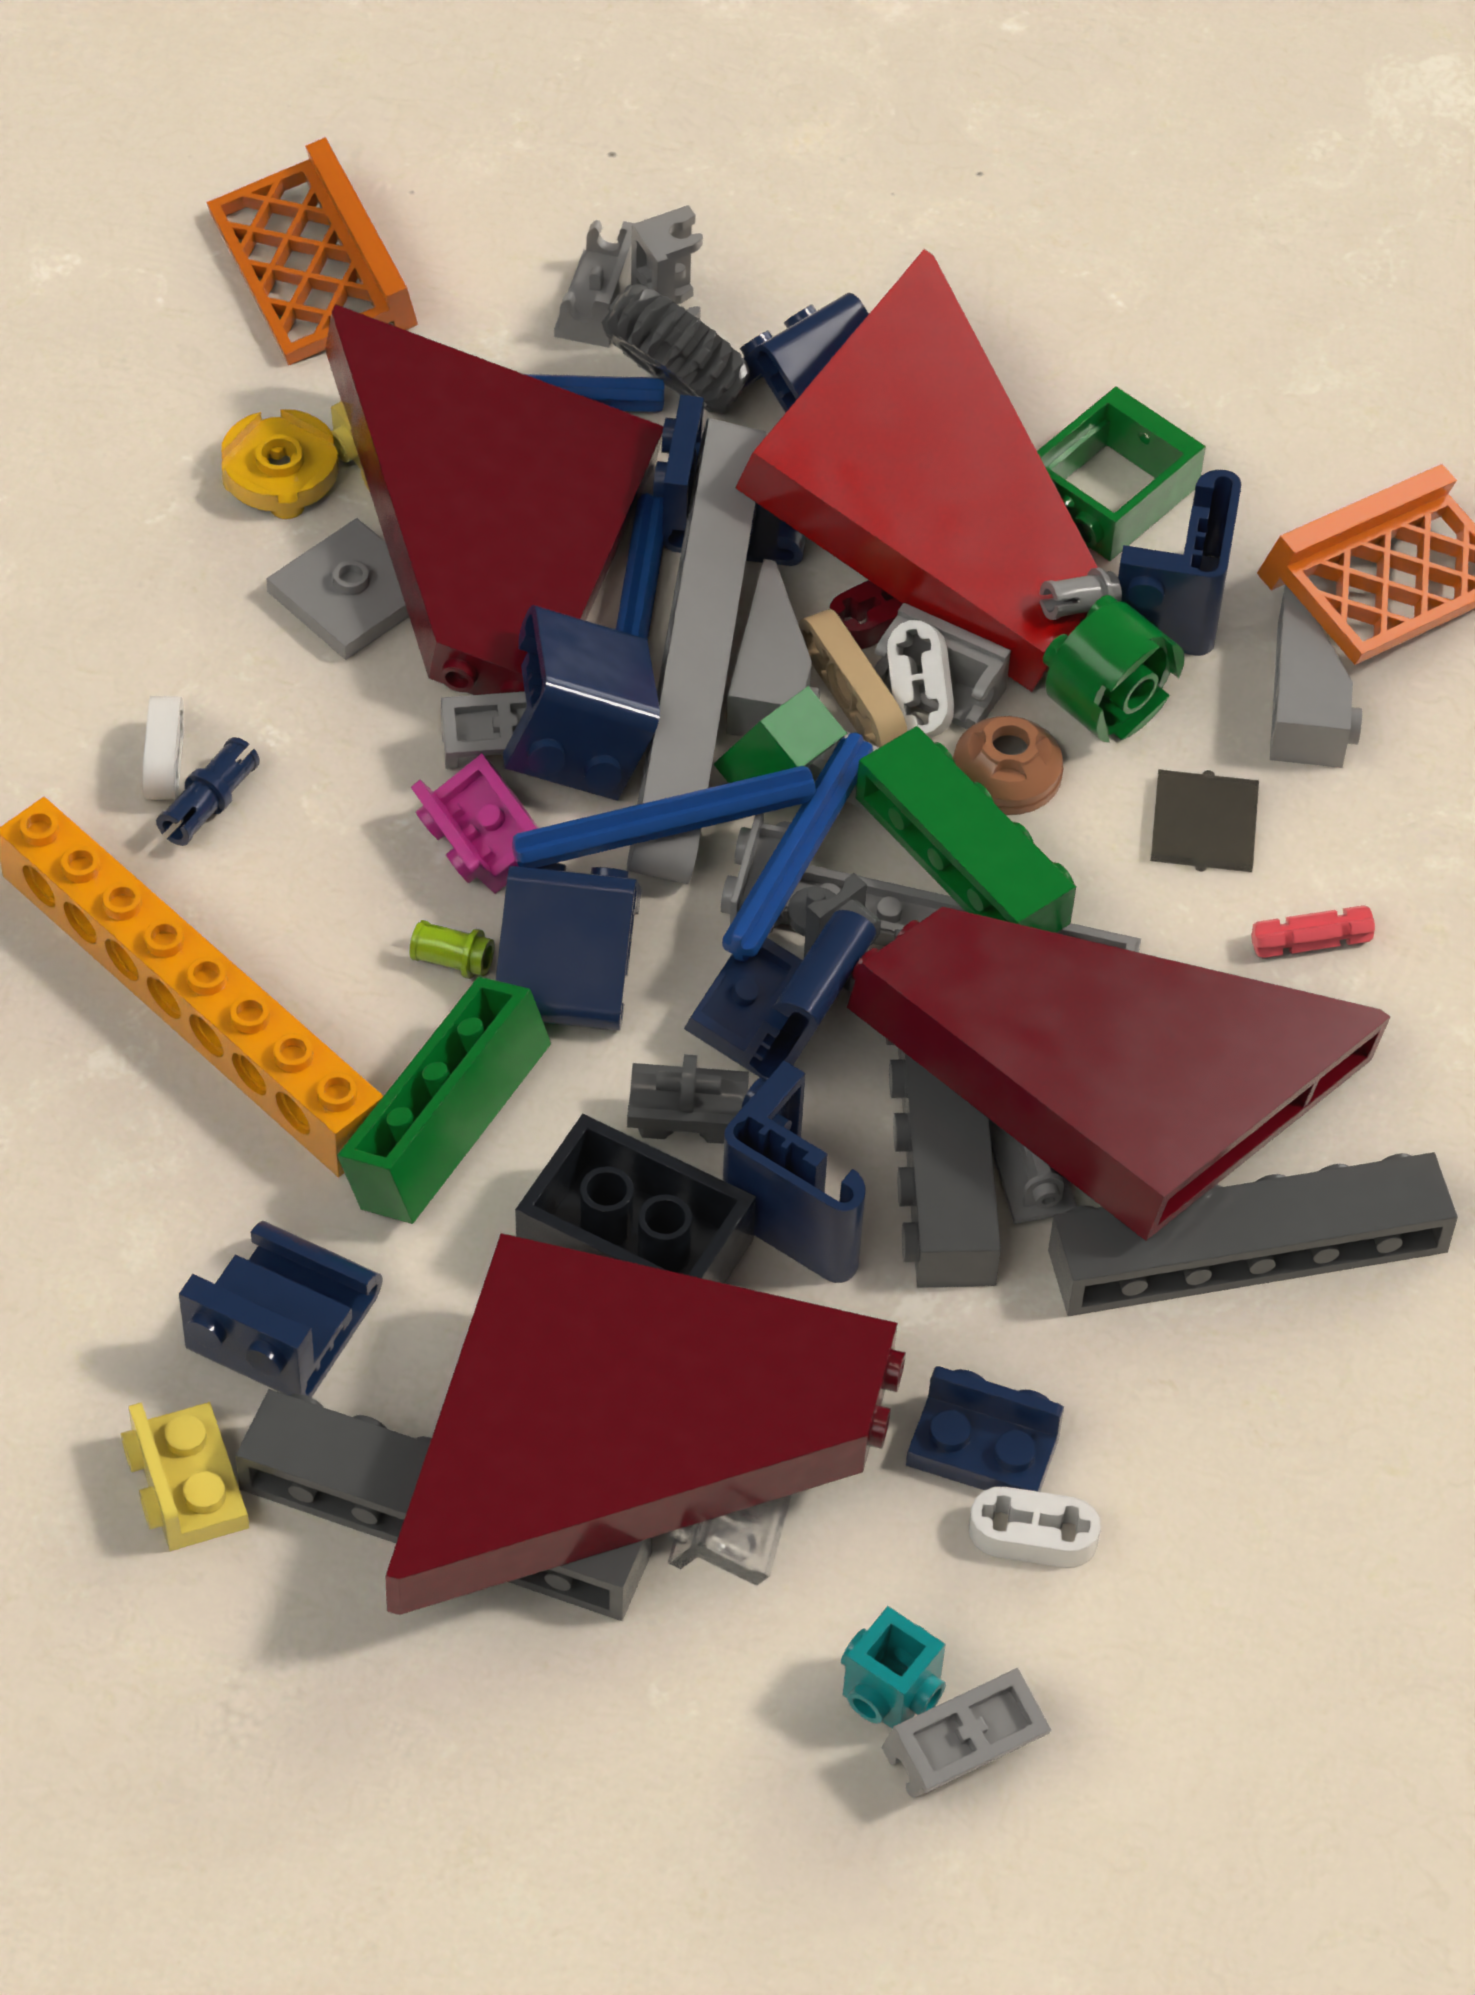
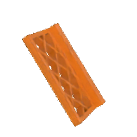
[206,137,418,366]
[1257,464,1475,665]

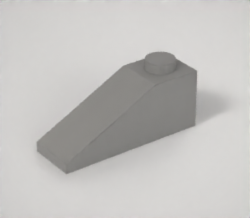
[726,559,820,737]
[1269,584,1362,768]

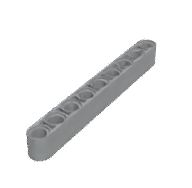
[627,418,766,884]

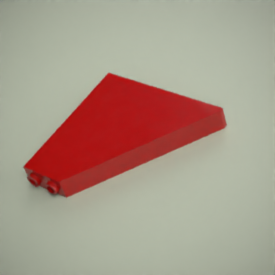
[735,249,1098,692]

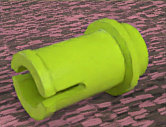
[409,920,495,979]

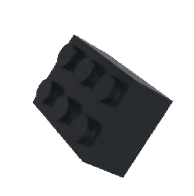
[515,1113,756,1284]

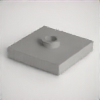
[266,518,409,660]

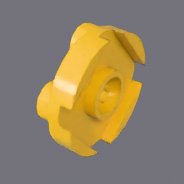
[221,409,339,519]

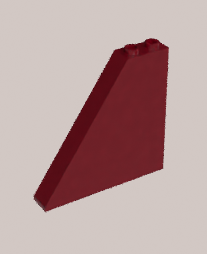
[325,304,664,695]
[847,906,1391,1241]
[385,1233,906,1615]

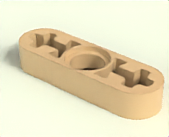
[799,609,907,748]

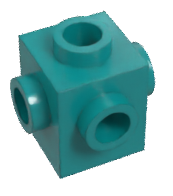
[841,1606,946,1729]

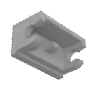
[631,205,703,318]
[554,220,634,348]
[874,603,1011,729]
[441,692,527,769]
[882,1667,1051,1798]

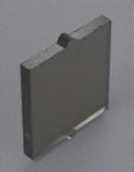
[1150,769,1259,872]

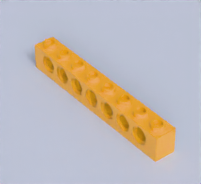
[0,796,383,1178]

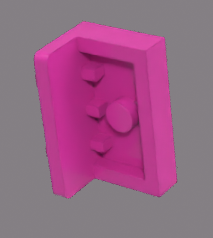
[411,753,539,894]

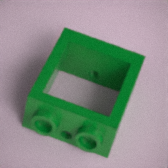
[1037,386,1206,561]

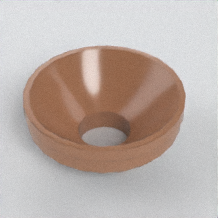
[953,716,1063,815]

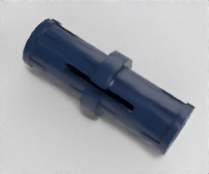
[156,737,260,846]

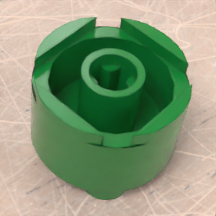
[1043,595,1185,743]

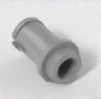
[1040,568,1122,620]

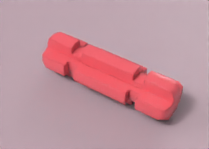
[1251,905,1375,958]

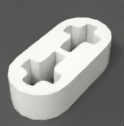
[887,620,954,737]
[143,696,184,800]
[969,1487,1101,1568]

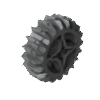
[602,284,750,413]

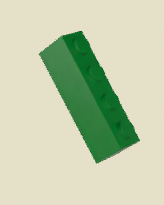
[855,726,1077,933]
[337,976,552,1224]

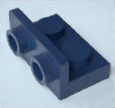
[906,1366,1064,1492]

